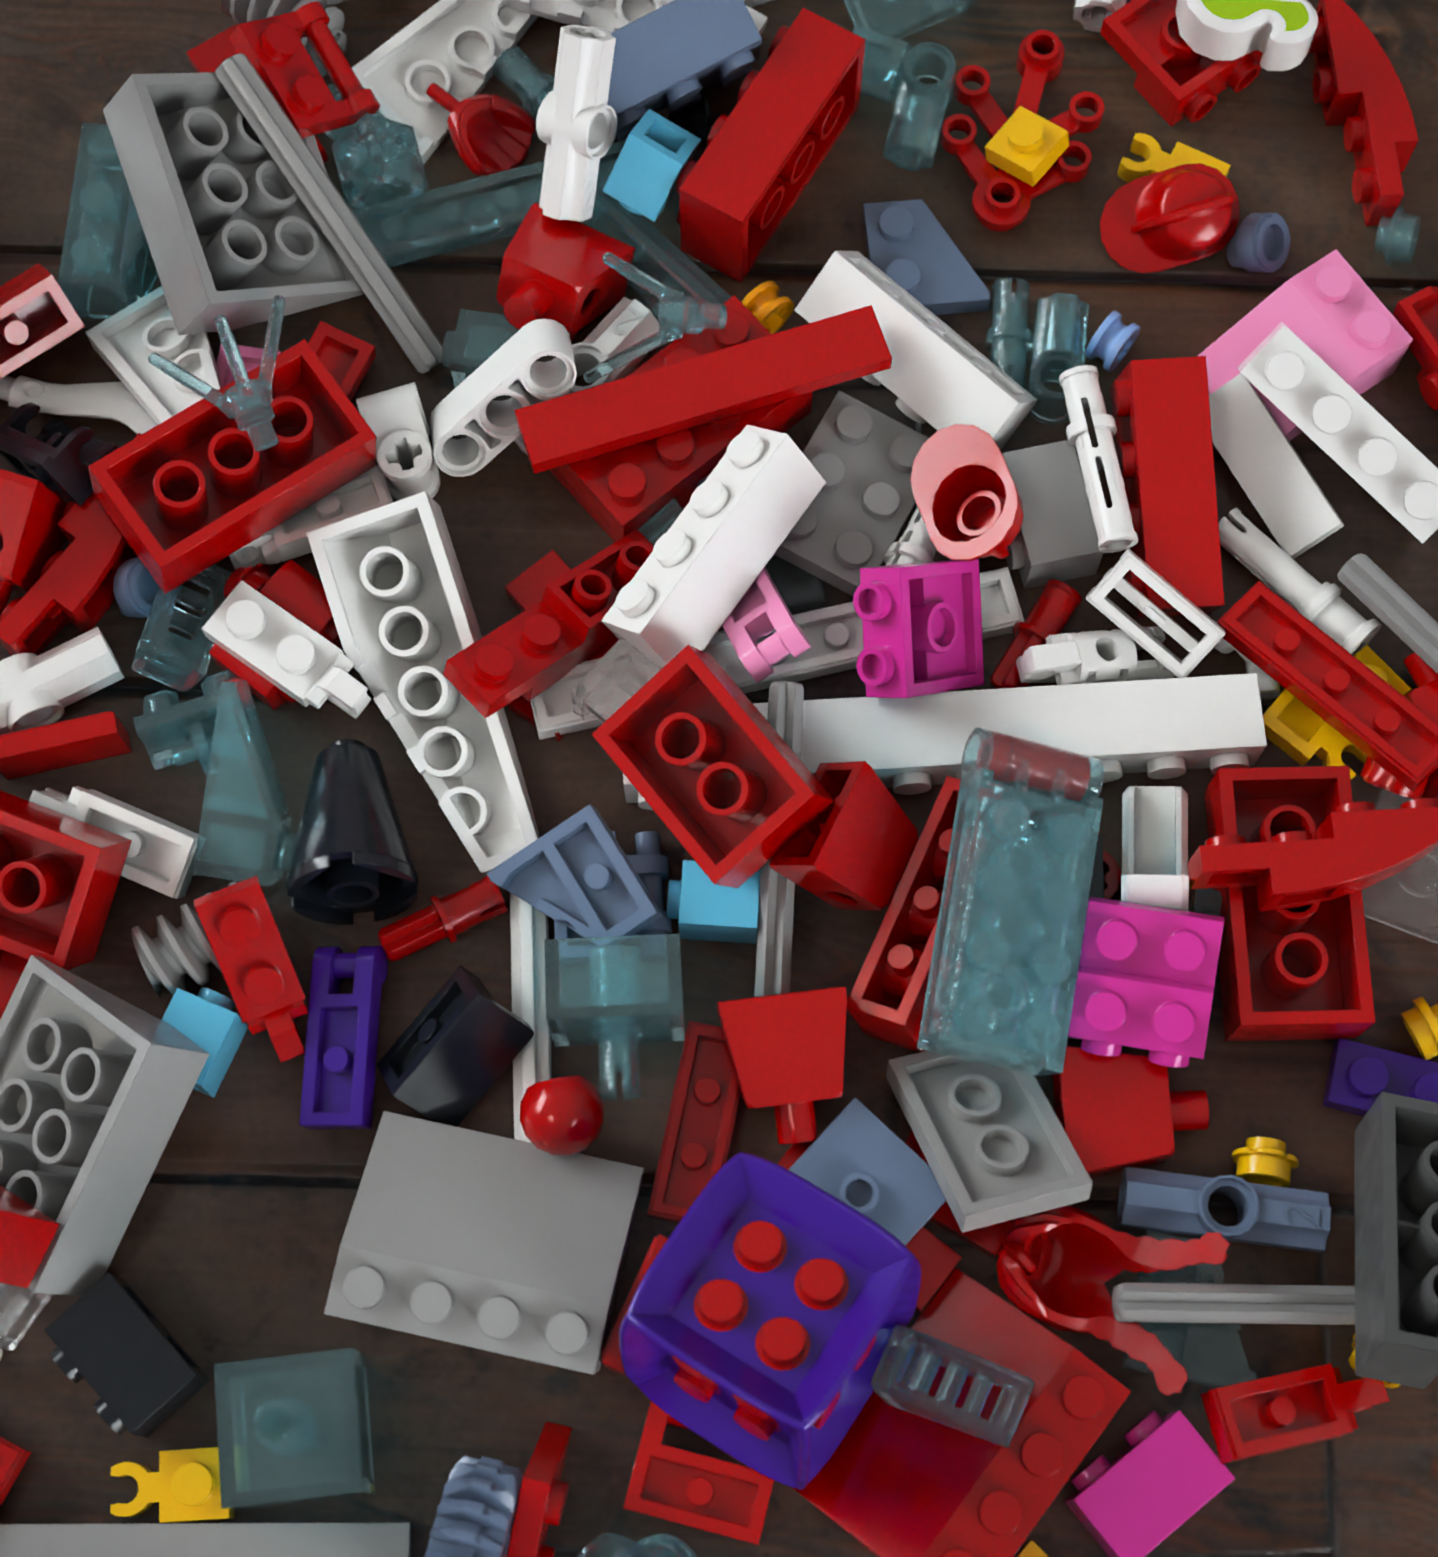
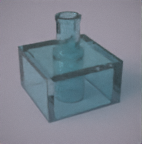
[544,934,685,1101]
[214,1348,375,1510]

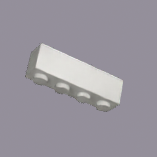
[795,251,1038,450]
[1238,321,1438,544]
[601,424,826,671]

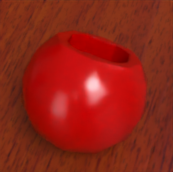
[520,1076,605,1156]

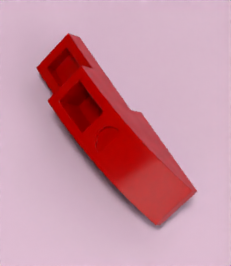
[1307,0,1419,227]
[0,433,142,655]
[443,529,654,719]
[1187,798,1438,911]

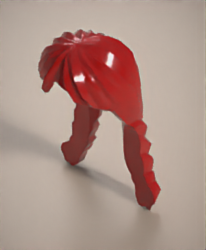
[996,1205,1230,1396]

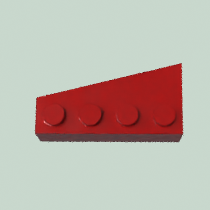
[1110,356,1225,618]

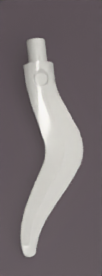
[0,375,158,435]

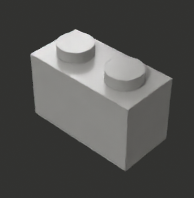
[1002,440,1104,589]

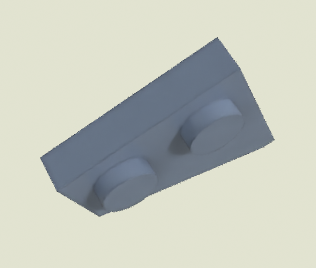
[486,804,663,952]

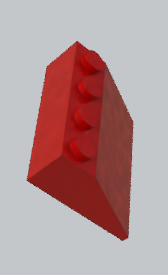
[792,1268,1132,1557]

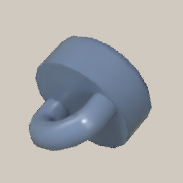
[1226,213,1290,273]
[113,556,178,618]

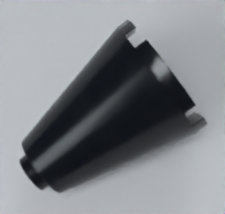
[286,739,418,925]

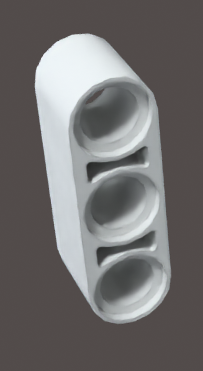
[430,318,577,477]

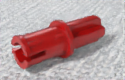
[990,579,1082,689]
[377,876,508,961]

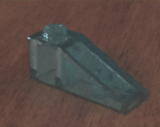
[193,678,298,887]

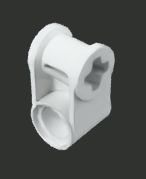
[356,382,441,501]

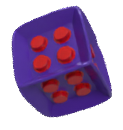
[619,1152,922,1490]

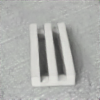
[1086,548,1226,678]

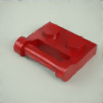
[229,1,380,138]
[623,1401,774,1545]

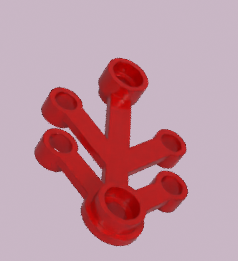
[940,30,1105,232]

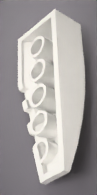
[306,491,540,874]

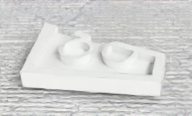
[85,286,223,425]

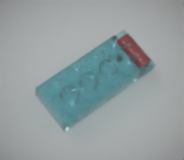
[917,728,1104,1076]

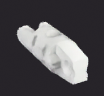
[1016,626,1176,685]

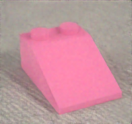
[1198,249,1413,441]

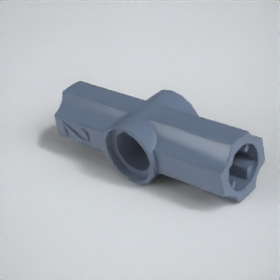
[1117,1167,1331,1253]

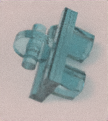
[133,670,264,776]

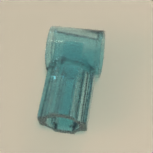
[883,42,956,172]
[1026,293,1090,425]

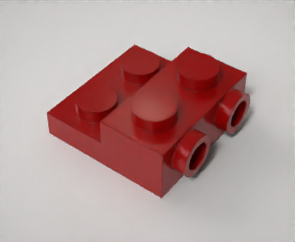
[1100,0,1263,126]

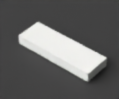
[1209,373,1345,559]

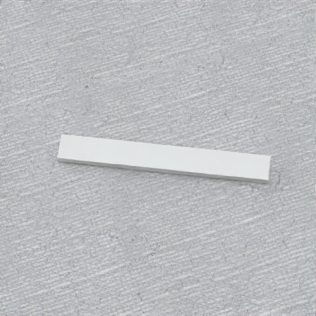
[530,567,1024,740]

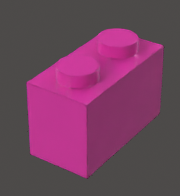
[1064,1410,1236,1557]

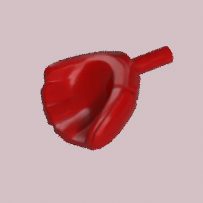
[426,83,536,178]

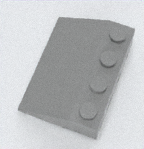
[103,72,364,335]
[0,955,209,1296]
[324,1111,645,1375]

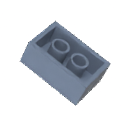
[607,0,762,141]

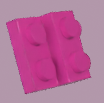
[853,559,985,698]
[1068,896,1225,1068]

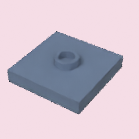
[789,1097,946,1246]

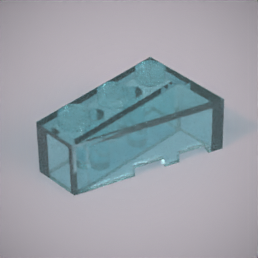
[58,123,158,319]

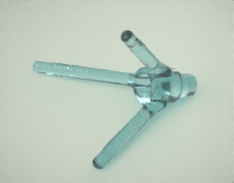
[583,252,727,383]
[148,295,285,451]

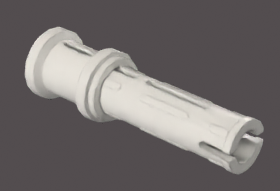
[1218,508,1382,656]

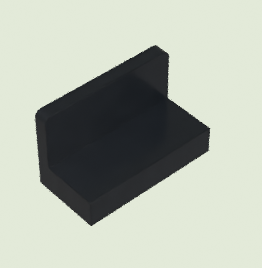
[377,965,534,1127]

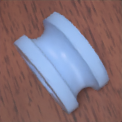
[1084,310,1141,373]

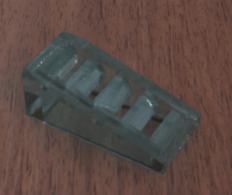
[131,564,232,692]
[871,1325,1035,1448]

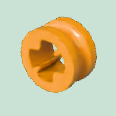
[741,281,795,334]

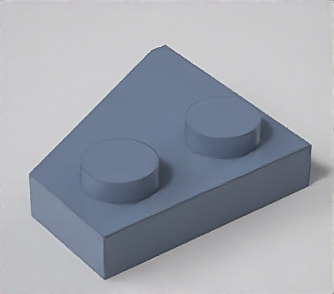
[862,199,991,315]

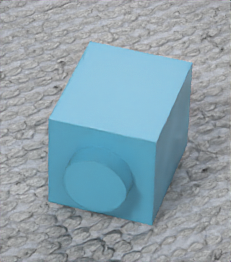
[603,109,701,222]
[667,860,760,944]
[161,987,248,1098]

